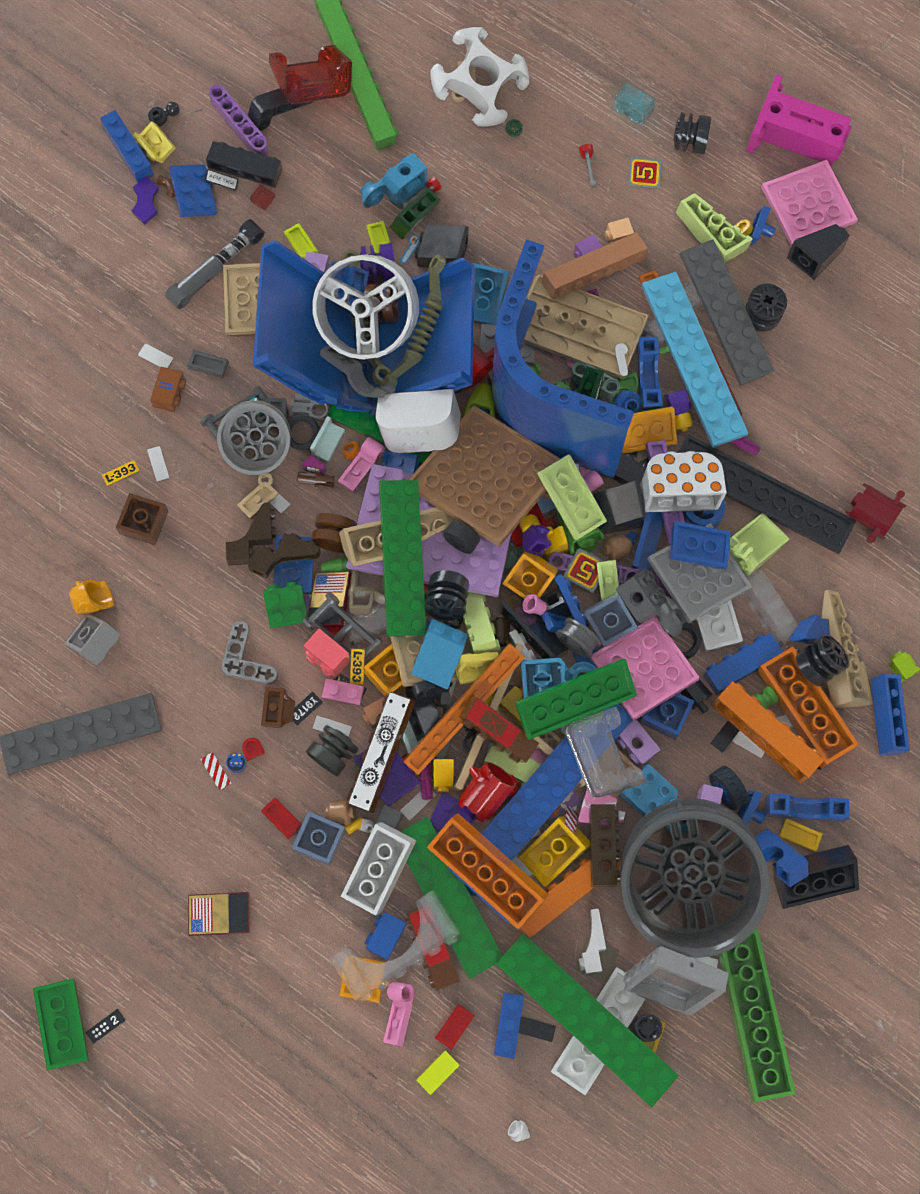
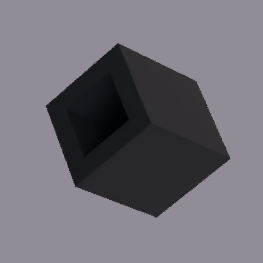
[541,589,571,617]

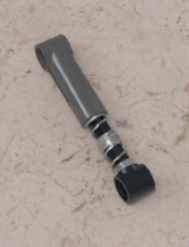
[165,219,265,309]

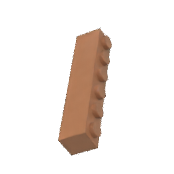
[542,232,648,299]

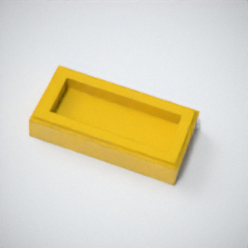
[778,818,823,853]

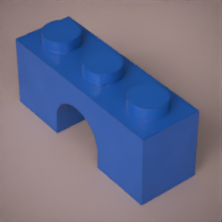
[755,829,809,887]
[493,992,524,1059]

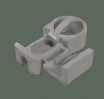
[290,392,329,421]

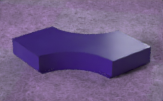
[131,176,159,225]

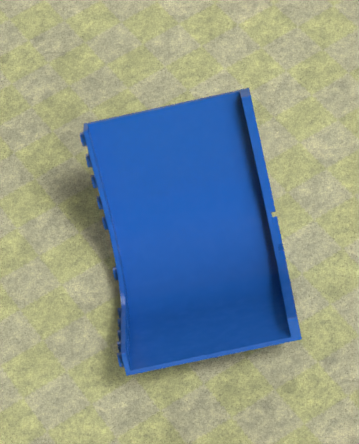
[492,239,634,478]
[253,240,475,412]

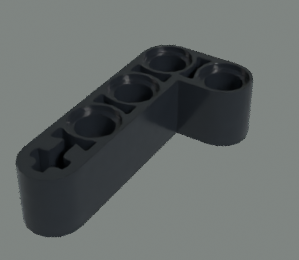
[248,80,318,131]

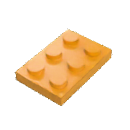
[622,407,677,453]

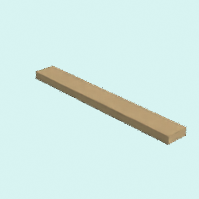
[453,643,524,791]

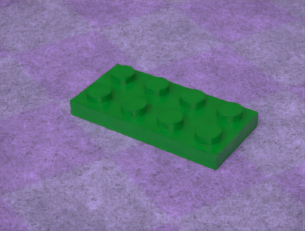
[33,978,89,1070]

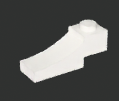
[578,908,606,975]

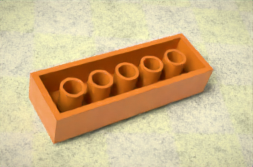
[757,646,859,769]
[712,681,824,784]
[427,814,549,930]

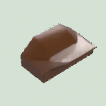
[261,687,295,728]

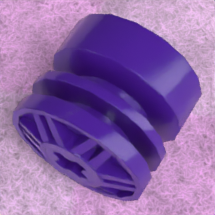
[360,243,395,285]

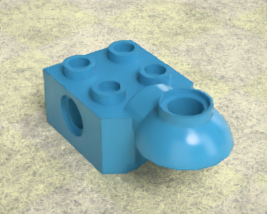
[360,153,427,208]
[521,658,596,698]
[619,764,689,835]

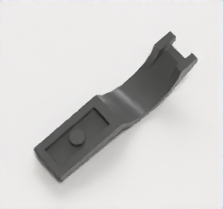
[320,346,395,398]

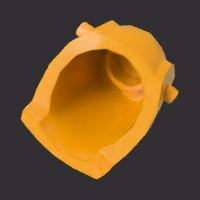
[69,579,115,614]

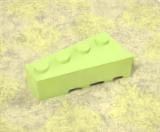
[676,193,753,263]
[463,592,501,654]

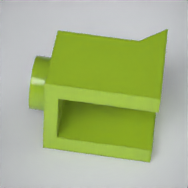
[888,651,920,683]

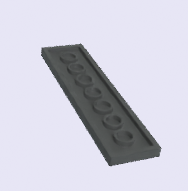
[679,239,774,386]
[0,693,162,775]

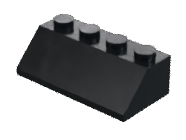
[499,593,569,659]
[773,845,859,909]

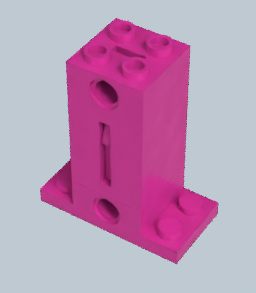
[746,74,852,166]

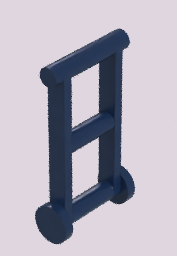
[337,358,378,415]

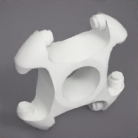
[430,27,529,127]

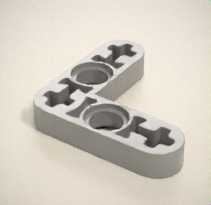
[222,621,277,685]

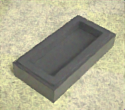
[187,350,229,378]

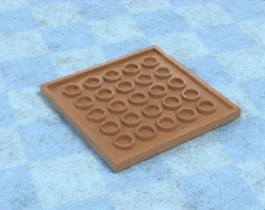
[408,406,560,547]

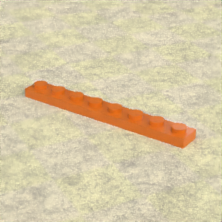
[403,643,525,775]

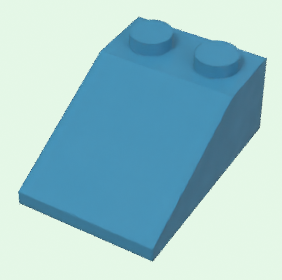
[473,263,511,325]
[411,619,469,689]

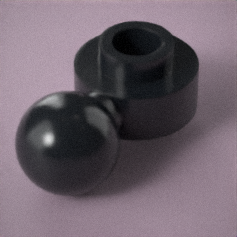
[148,102,180,127]

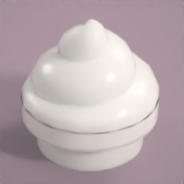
[508,1120,530,1142]

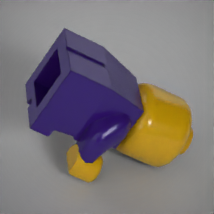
[664,389,693,432]
[520,514,554,556]

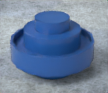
[615,390,642,413]

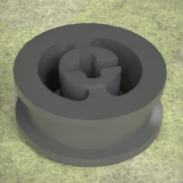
[556,618,601,659]

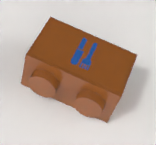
[150,367,186,412]

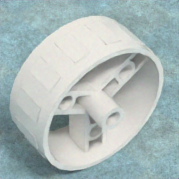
[313,254,419,359]

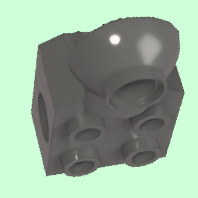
[616,567,686,637]

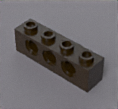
[589,804,621,887]

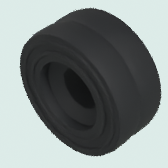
[443,521,480,554]

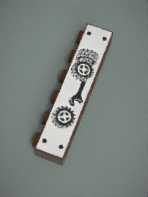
[347,691,416,813]

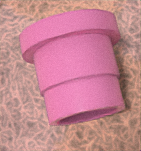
[523,594,547,615]

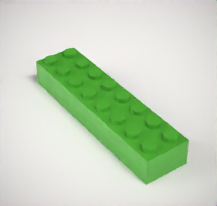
[718,928,796,1102]

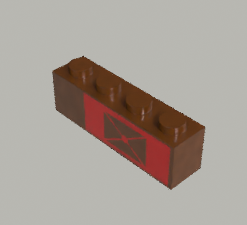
[458,697,539,764]
[405,904,460,991]

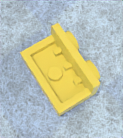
[133,121,176,163]
[455,651,498,684]

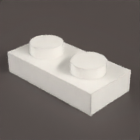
[509,630,536,661]

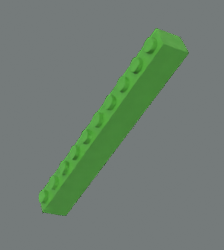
[314,0,398,151]

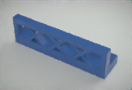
[631,512,663,571]

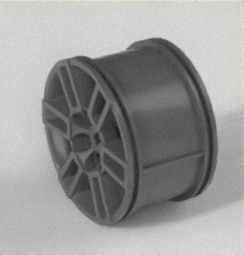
[621,798,770,958]

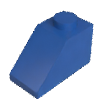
[790,615,830,645]

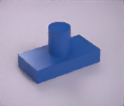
[749,205,776,245]
[737,790,766,825]

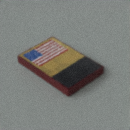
[307,571,352,627]
[188,892,250,936]

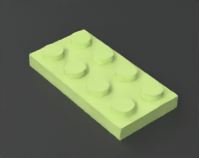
[537,454,607,540]

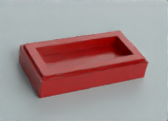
[261,797,302,840]
[435,1004,475,1050]

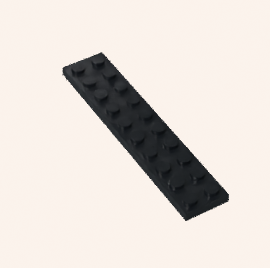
[678,434,856,554]

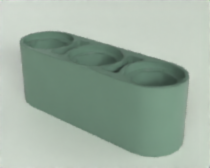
[572,361,620,402]

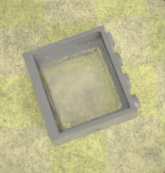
[623,946,729,1016]

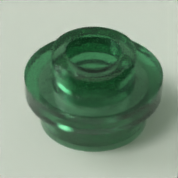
[505,119,523,137]

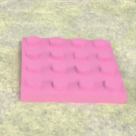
[761,160,858,246]
[591,616,700,721]

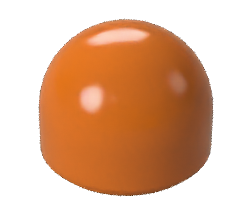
[342,441,361,460]

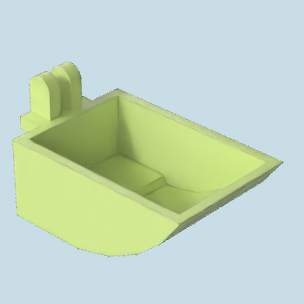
[729,514,789,576]

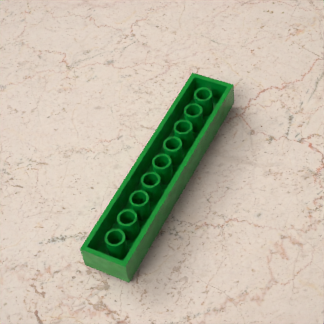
[496,933,679,1108]

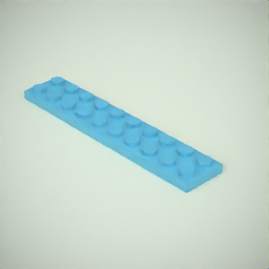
[641,272,748,448]

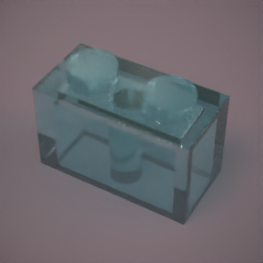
[613,82,656,125]

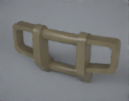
[348,569,385,613]

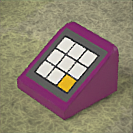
[302,455,326,475]

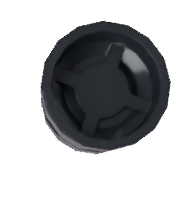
[633,1014,663,1043]

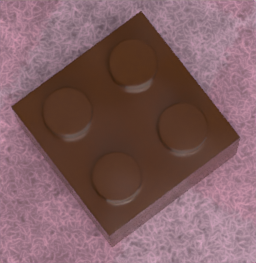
[116,493,168,545]

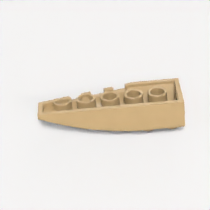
[339,507,457,567]
[822,590,873,709]

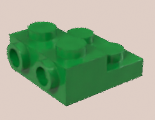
[263,581,308,628]

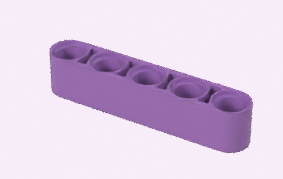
[209,84,268,156]

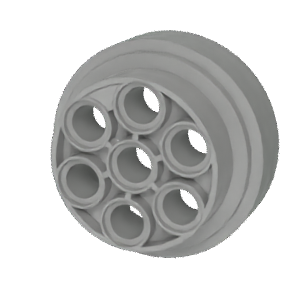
[217,400,291,475]

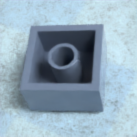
[584,592,638,647]
[292,811,346,866]

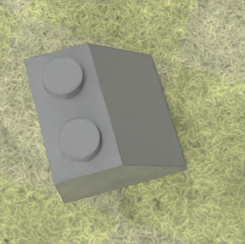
[64,614,120,665]

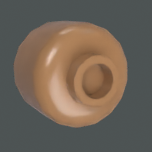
[603,534,633,560]
[325,800,356,826]

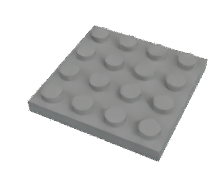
[647,523,752,624]

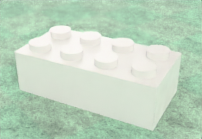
[341,822,416,915]

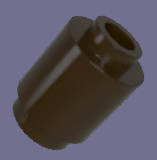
[491,617,510,647]

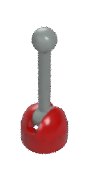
[579,144,596,187]
[402,176,442,208]

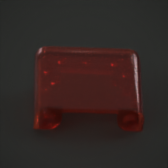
[269,45,352,104]

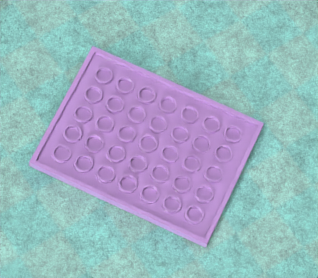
[346,464,512,597]

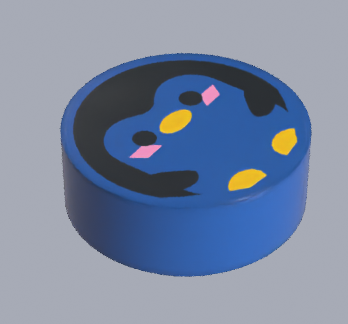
[226,753,247,773]

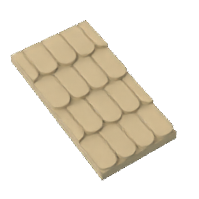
[523,274,649,378]

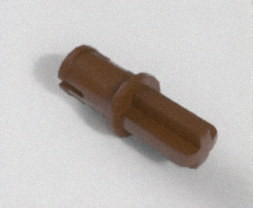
[297,471,335,488]

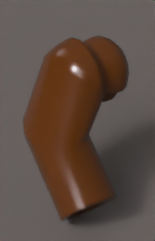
[157,175,175,198]

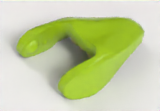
[461,382,496,419]

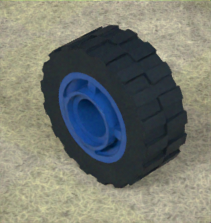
[709,765,749,811]

